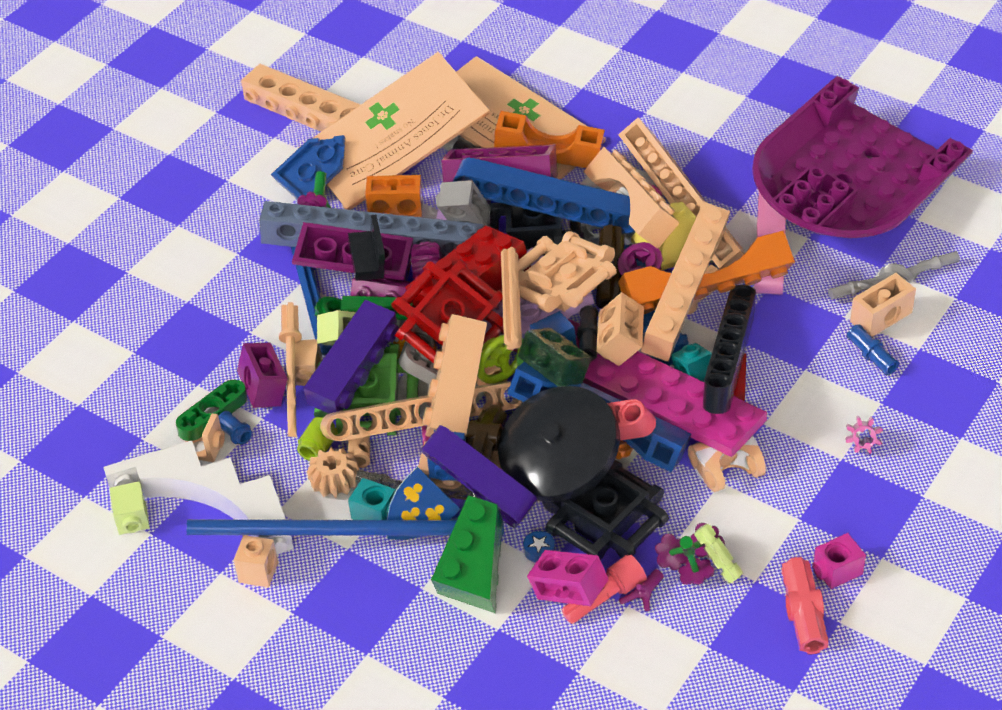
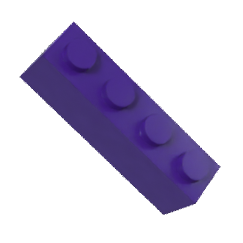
[304,300,399,414]

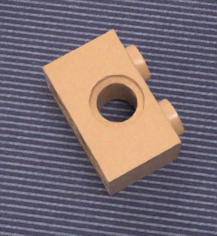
[850,273,916,337]

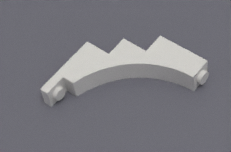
[103,441,294,555]

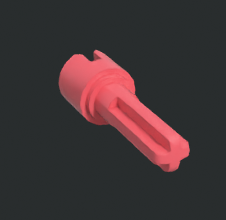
[562,555,647,624]

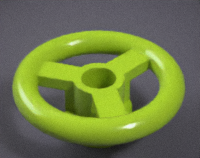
[477,334,527,384]

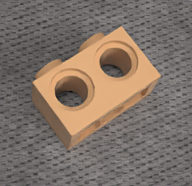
[596,292,644,366]

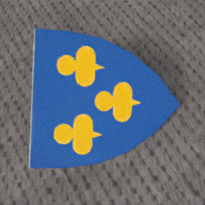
[387,466,461,540]

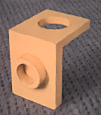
[185,413,225,462]

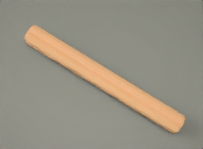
[501,247,522,351]

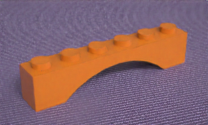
[618,230,795,314]

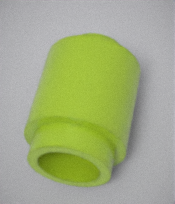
[297,417,338,461]

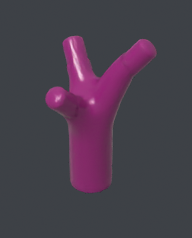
[619,569,664,611]

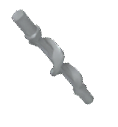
[828,251,960,300]

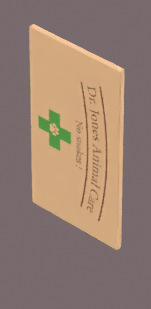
[313,52,490,210]
[456,56,606,179]

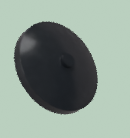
[498,386,620,502]

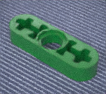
[176,380,247,441]

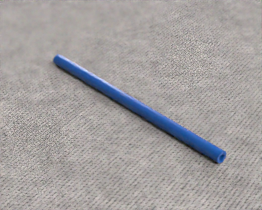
[186,519,504,536]

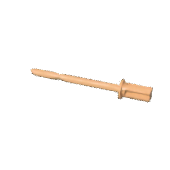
[279,302,302,437]

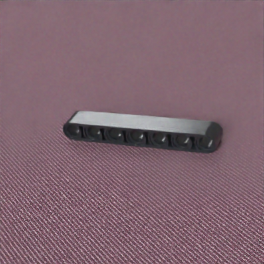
[703,285,756,414]

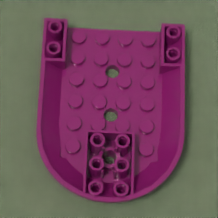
[752,76,973,239]

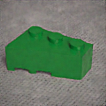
[431,495,503,614]

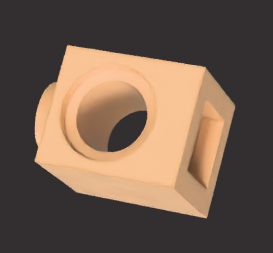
[295,339,323,386]
[234,535,278,588]

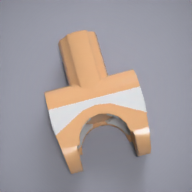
[688,436,766,492]

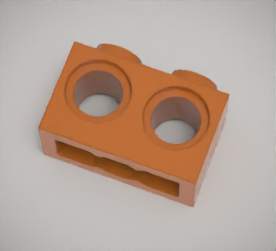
[365,175,423,217]

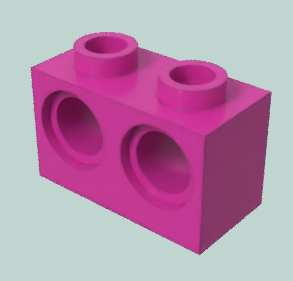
[527,550,609,606]

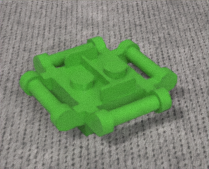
[314,344,421,436]

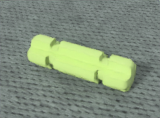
[694,524,743,583]

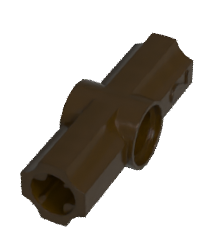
[596,224,625,309]

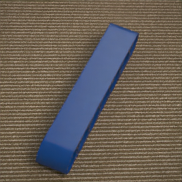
[453,157,635,234]

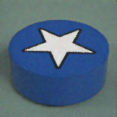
[523,531,555,563]

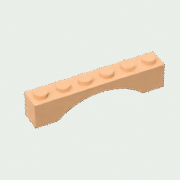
[583,147,680,249]
[641,201,730,362]

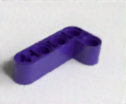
[421,425,537,528]

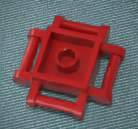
[391,259,504,371]

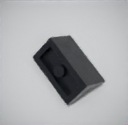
[348,214,385,281]

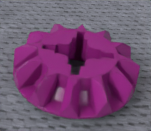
[618,242,664,275]

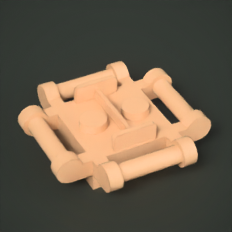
[518,231,617,313]

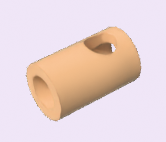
[348,427,370,468]

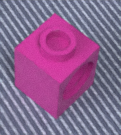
[812,533,866,589]

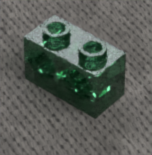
[517,328,592,387]

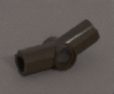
[466,404,507,461]

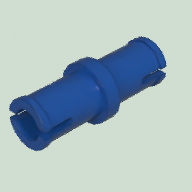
[846,324,899,376]

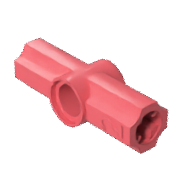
[782,557,829,655]

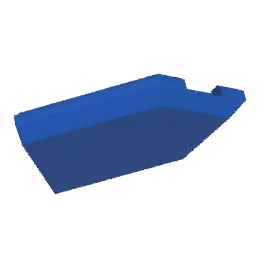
[271,135,345,200]

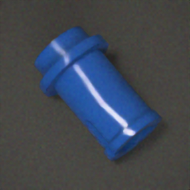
[218,411,252,445]

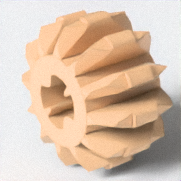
[307,447,360,498]

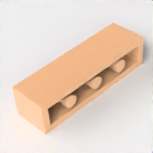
[422,314,487,437]

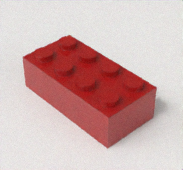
[405,225,531,308]

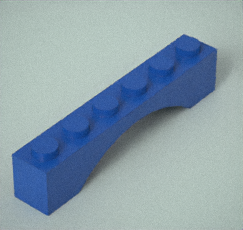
[507,357,692,473]

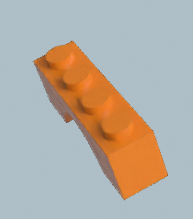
[494,111,605,168]

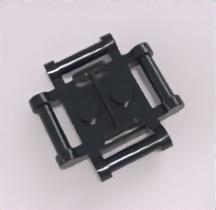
[489,203,585,256]
[542,459,669,561]

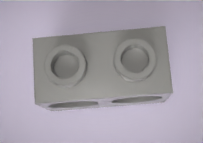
[436,180,491,227]

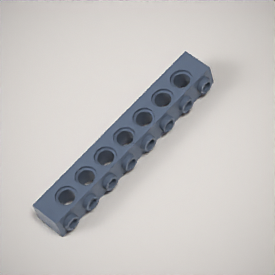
[259,201,483,258]

